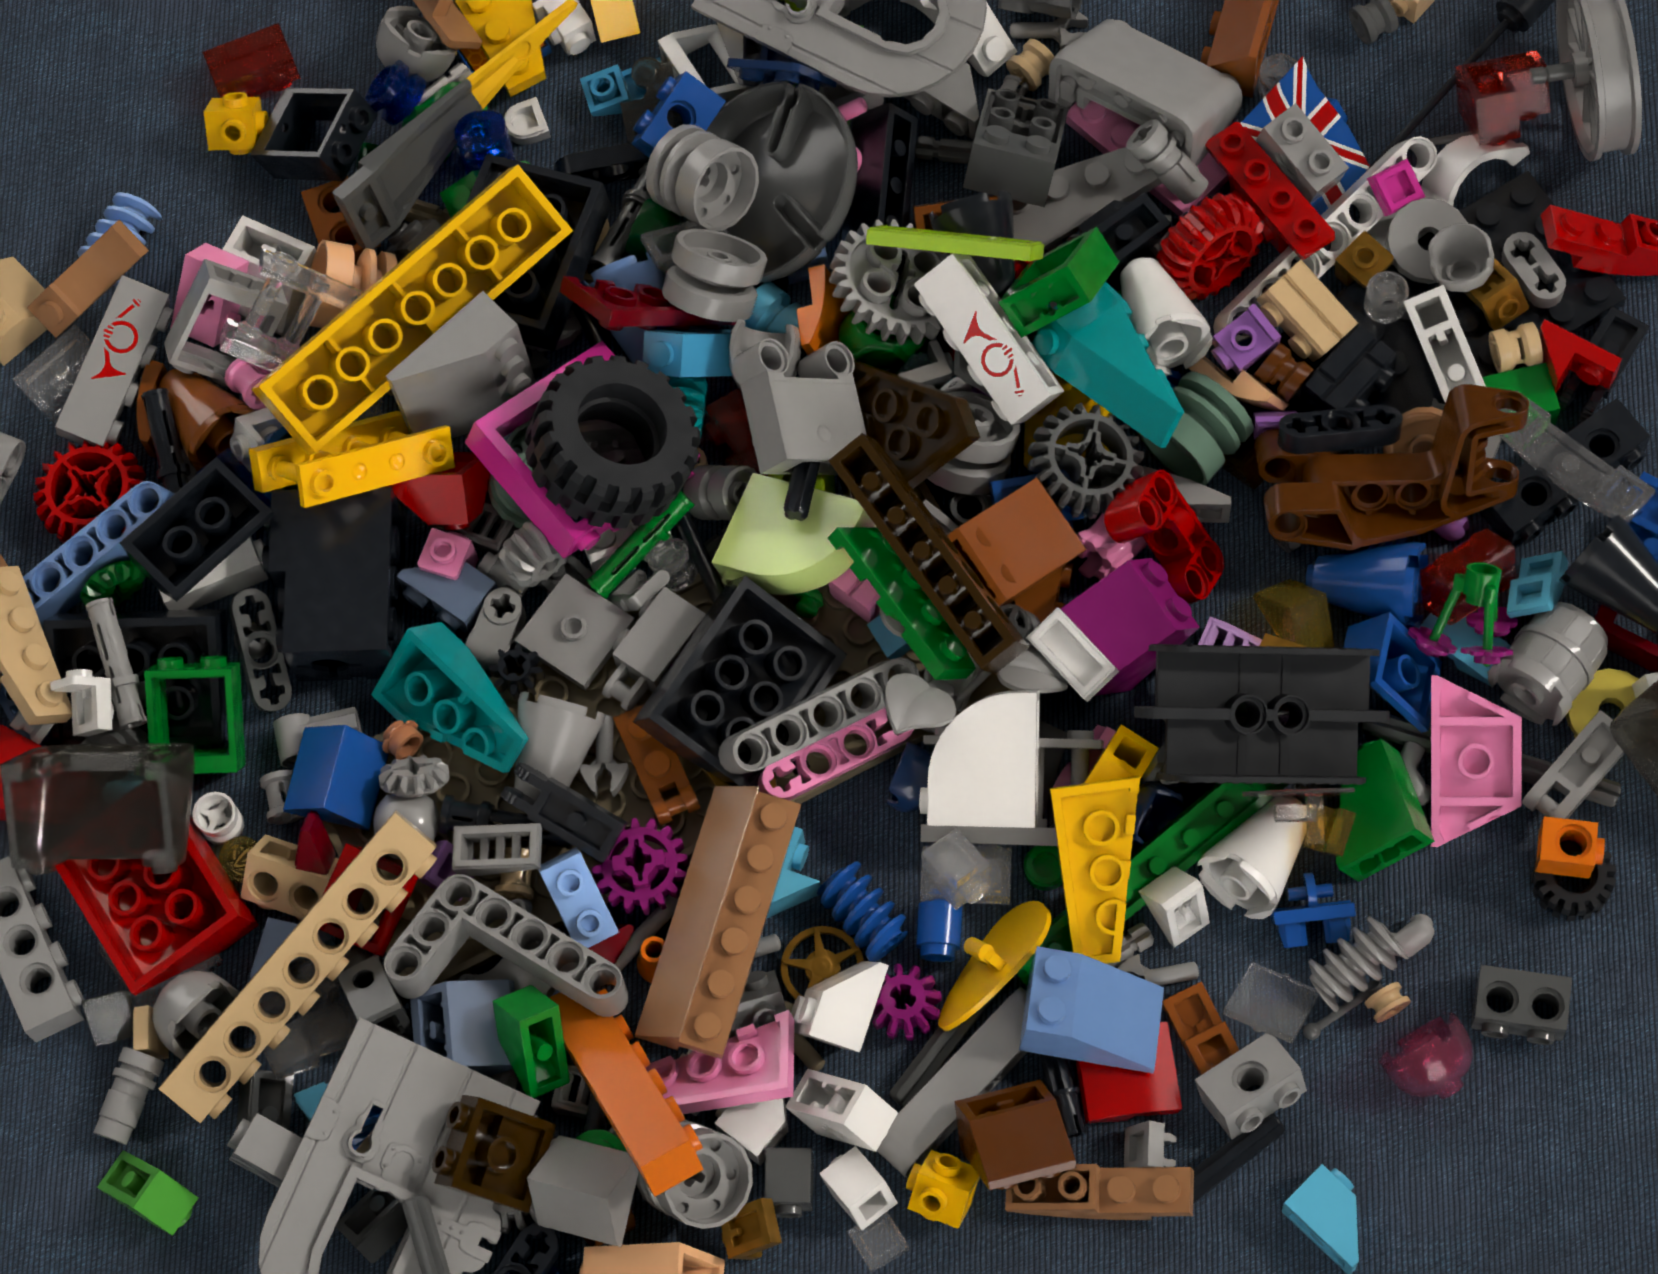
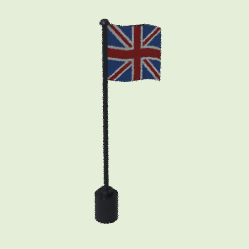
[1240,0,1555,215]

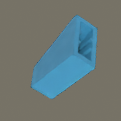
[643,326,732,377]

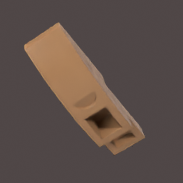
[1005,1164,1194,1220]

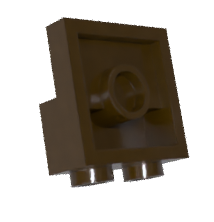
[432,1095,556,1213]

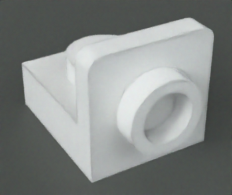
[230,408,283,473]

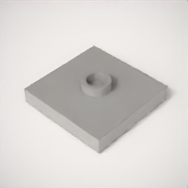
[514,573,636,691]

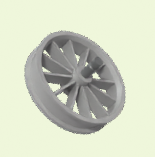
[1529,0,1642,161]

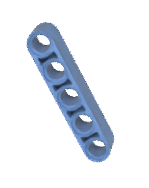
[23,481,175,630]

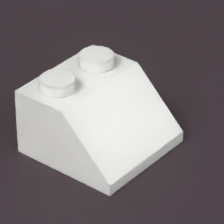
[791,961,889,1052]

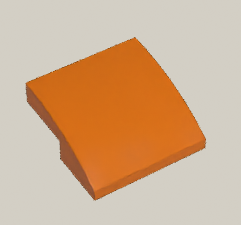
[797,264,849,355]

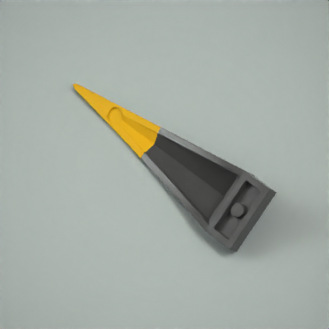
[332,0,578,249]

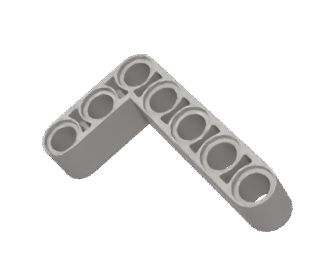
[384,874,628,1017]

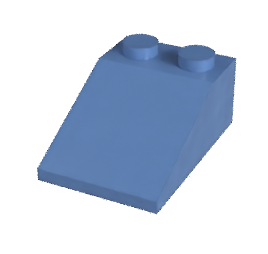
[1019,946,1164,1073]

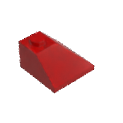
[385,452,490,530]

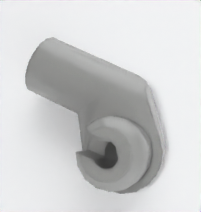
[1401,741,1431,806]
[1391,914,1435,957]

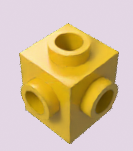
[203,92,269,155]
[906,1149,980,1229]

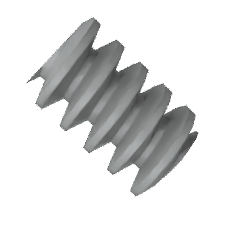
[1308,916,1409,1012]

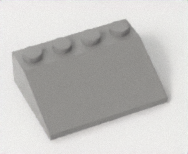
[386,291,536,439]

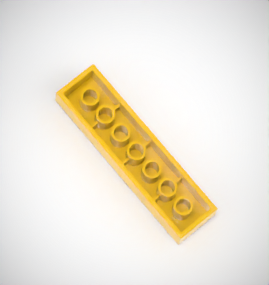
[251,164,573,455]

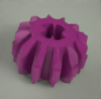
[872,963,942,1041]

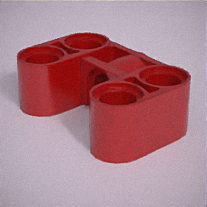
[1104,470,1224,605]

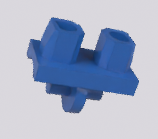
[1270,873,1356,948]

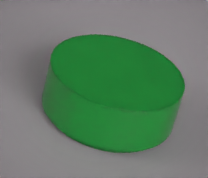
[1024,845,1063,891]

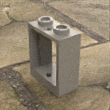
[164,259,288,387]

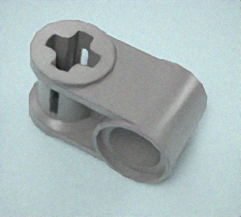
[465,587,527,671]

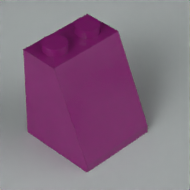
[1061,558,1200,696]

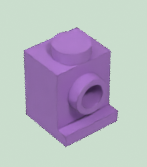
[1211,303,1281,375]

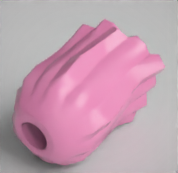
[1077,513,1147,580]

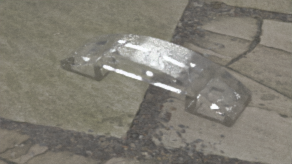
[1499,390,1656,523]

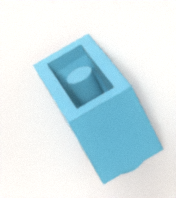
[1282,1164,1359,1274]

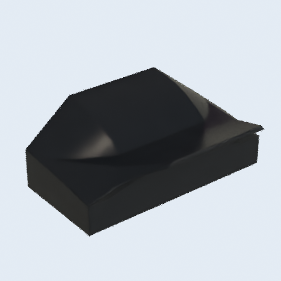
[1079,192,1171,275]

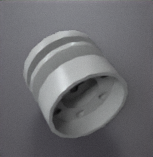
[646,124,759,231]
[636,1120,753,1229]

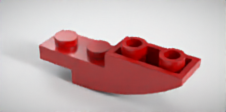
[1541,205,1658,276]

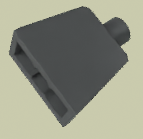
[338,948,414,1042]

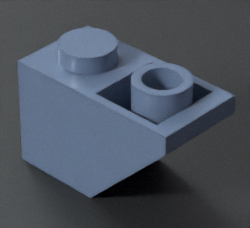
[397,562,498,635]

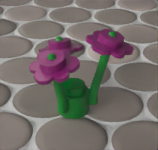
[1408,562,1518,667]

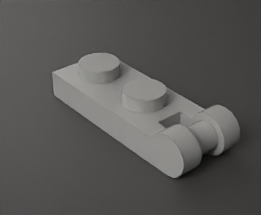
[1522,710,1636,819]

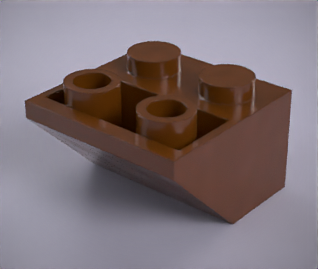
[955,1080,1076,1190]

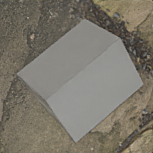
[527,1135,639,1247]

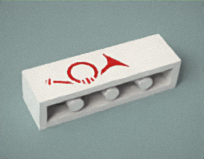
[914,253,1065,425]

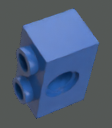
[631,71,726,157]

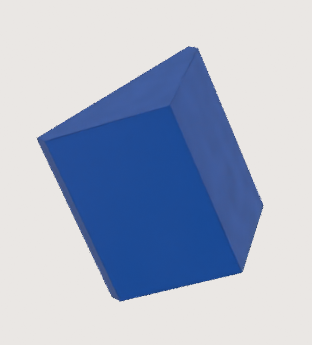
[283,725,389,831]

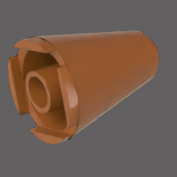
[158,369,257,472]

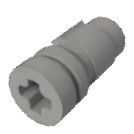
[1126,119,1208,204]
[93,1047,165,1145]

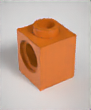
[1535,816,1605,879]

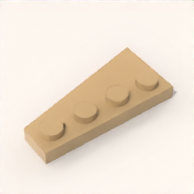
[0,566,72,725]

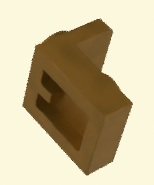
[1335,230,1394,288]
[1464,258,1529,331]
[721,1198,782,1260]

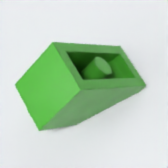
[97,1150,199,1236]

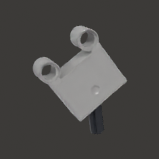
[732,338,867,521]

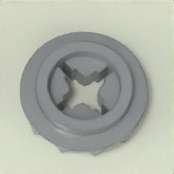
[378,754,450,798]

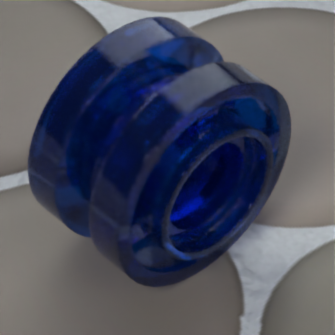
[364,60,427,126]

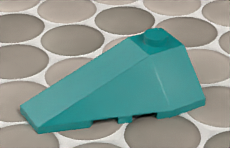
[1032,281,1184,448]
[371,622,529,773]

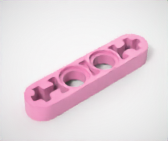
[758,707,914,801]

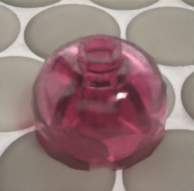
[1379,1013,1474,1099]

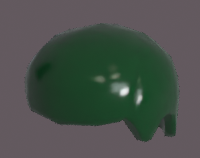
[625,199,680,261]

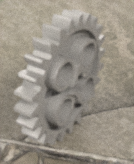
[829,219,947,345]

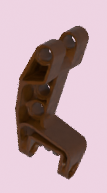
[1254,384,1529,550]

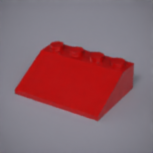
[48,777,259,996]

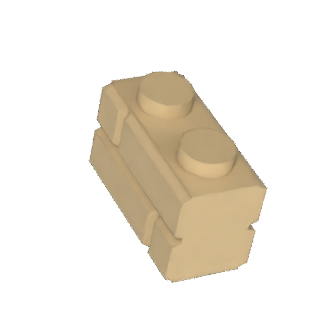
[1256,260,1358,362]

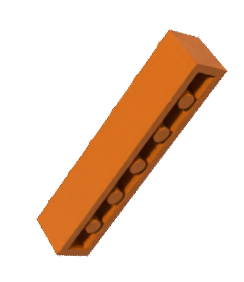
[550,988,704,1197]

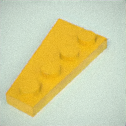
[1050,776,1140,964]

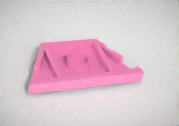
[1431,675,1522,847]

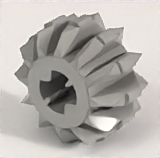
[498,522,569,587]

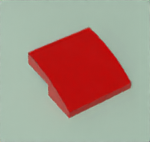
[1076,1022,1182,1123]

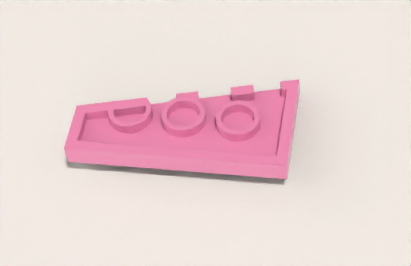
[646,1010,795,1114]

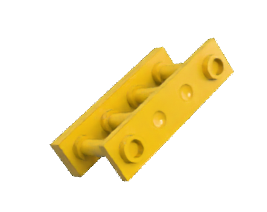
[249,411,455,508]

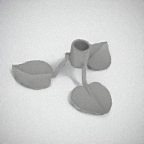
[880,608,1068,735]

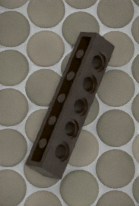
[828,433,1029,674]

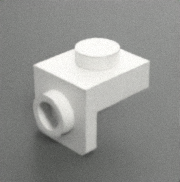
[50,669,114,737]

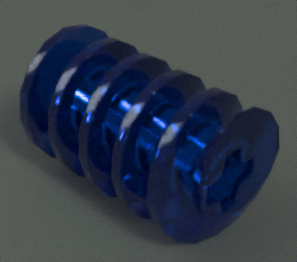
[455,110,516,175]

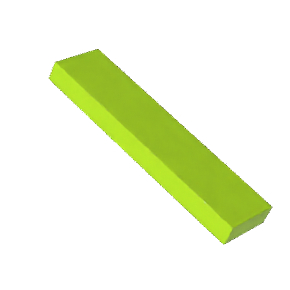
[866,225,1044,261]

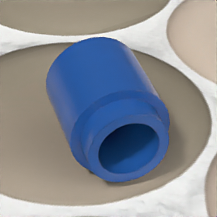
[916,894,963,962]

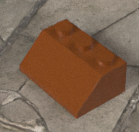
[1200,0,1279,98]

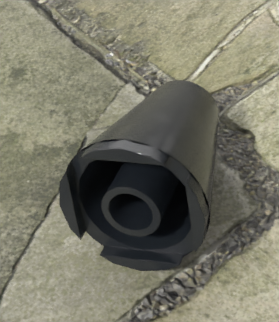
[929,191,1015,299]
[1559,513,1658,633]

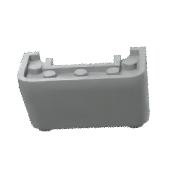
[1048,19,1242,166]

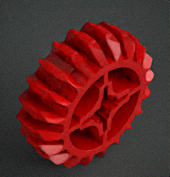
[1156,193,1264,300]
[33,440,146,543]

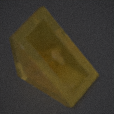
[1253,578,1335,648]

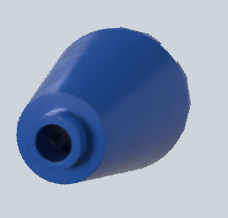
[1306,542,1429,629]

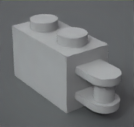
[602,586,706,711]

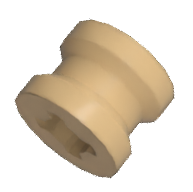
[1006,38,1054,91]

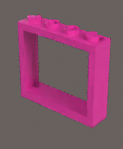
[465,341,701,559]

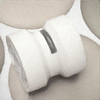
[192,791,245,846]

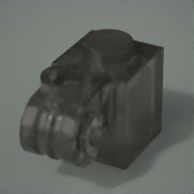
[620,57,683,144]

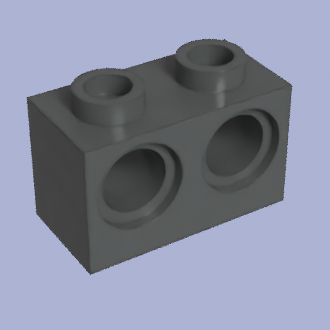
[1471,965,1572,1045]

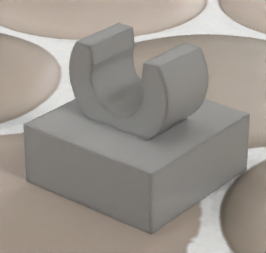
[1124,1120,1177,1167]

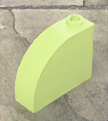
[711,473,876,595]

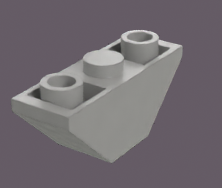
[903,62,980,140]

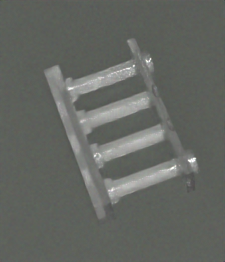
[220,248,383,416]

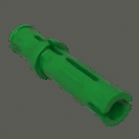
[586,491,695,599]

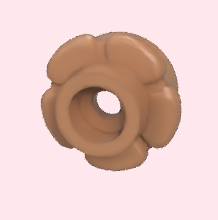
[382,720,423,760]

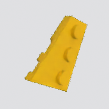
[454,0,546,97]

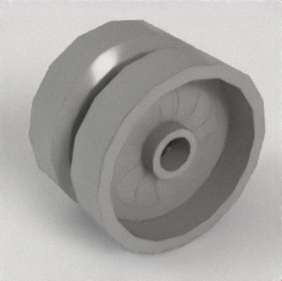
[662,229,767,322]
[927,391,1020,495]

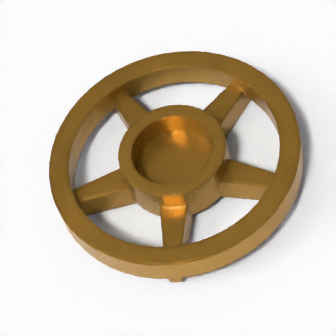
[781,926,864,1000]

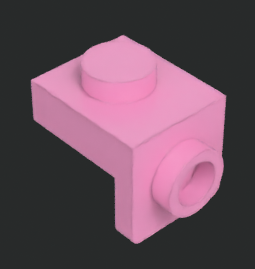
[417,528,479,580]

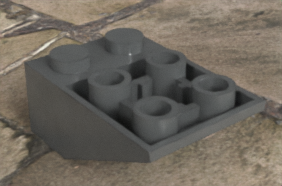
[963,88,1069,207]

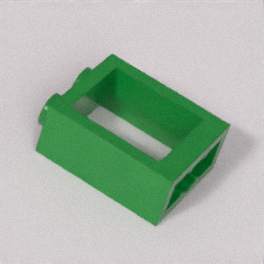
[998,227,1119,338]
[144,656,246,775]

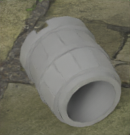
[1487,602,1608,726]

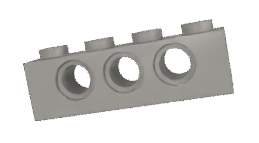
[0,856,85,1042]

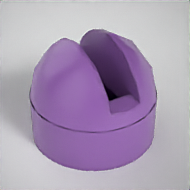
[1433,516,1470,541]

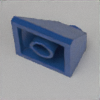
[1343,612,1442,733]

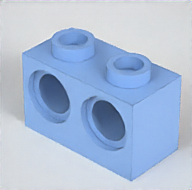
[538,847,619,948]

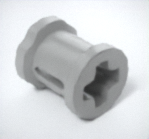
[259,770,304,825]

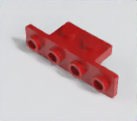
[1205,122,1335,260]

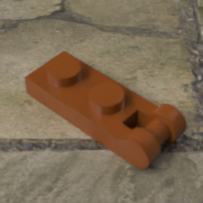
[613,704,701,826]

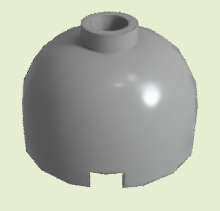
[376,5,457,84]
[152,970,240,1060]

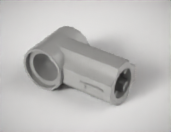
[273,707,363,768]

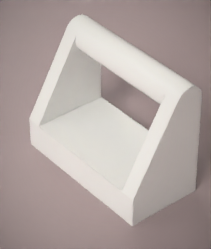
[658,24,754,107]

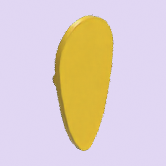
[938,901,1051,1032]

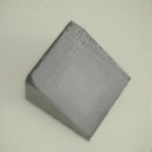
[81,990,134,1047]

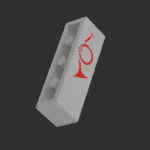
[55,275,174,448]

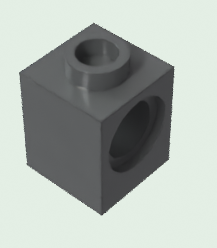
[765,1148,814,1218]

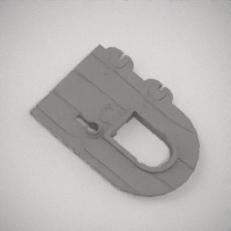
[691,0,987,98]
[259,1017,541,1274]

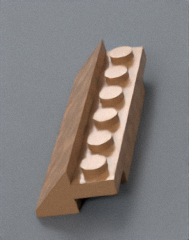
[635,786,801,1059]

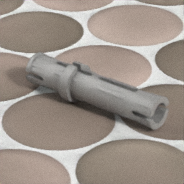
[85,597,147,730]

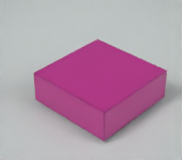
[1367,159,1425,216]

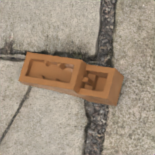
[27,220,149,338]

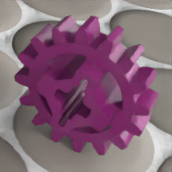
[592,817,689,915]

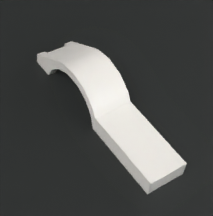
[1367,130,1530,250]

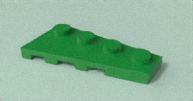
[828,527,976,680]

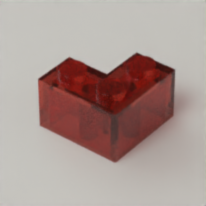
[1455,50,1551,146]

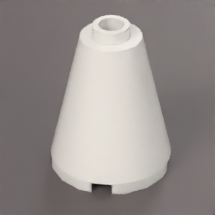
[1120,257,1212,376]
[1197,796,1310,919]

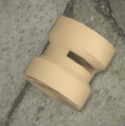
[1489,322,1543,373]

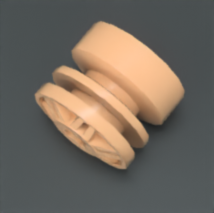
[305,239,397,328]

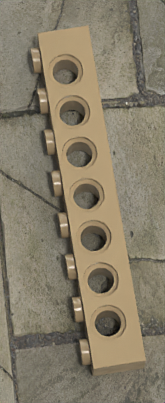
[159,810,438,1123]

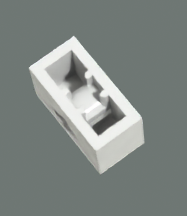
[785,1069,898,1152]

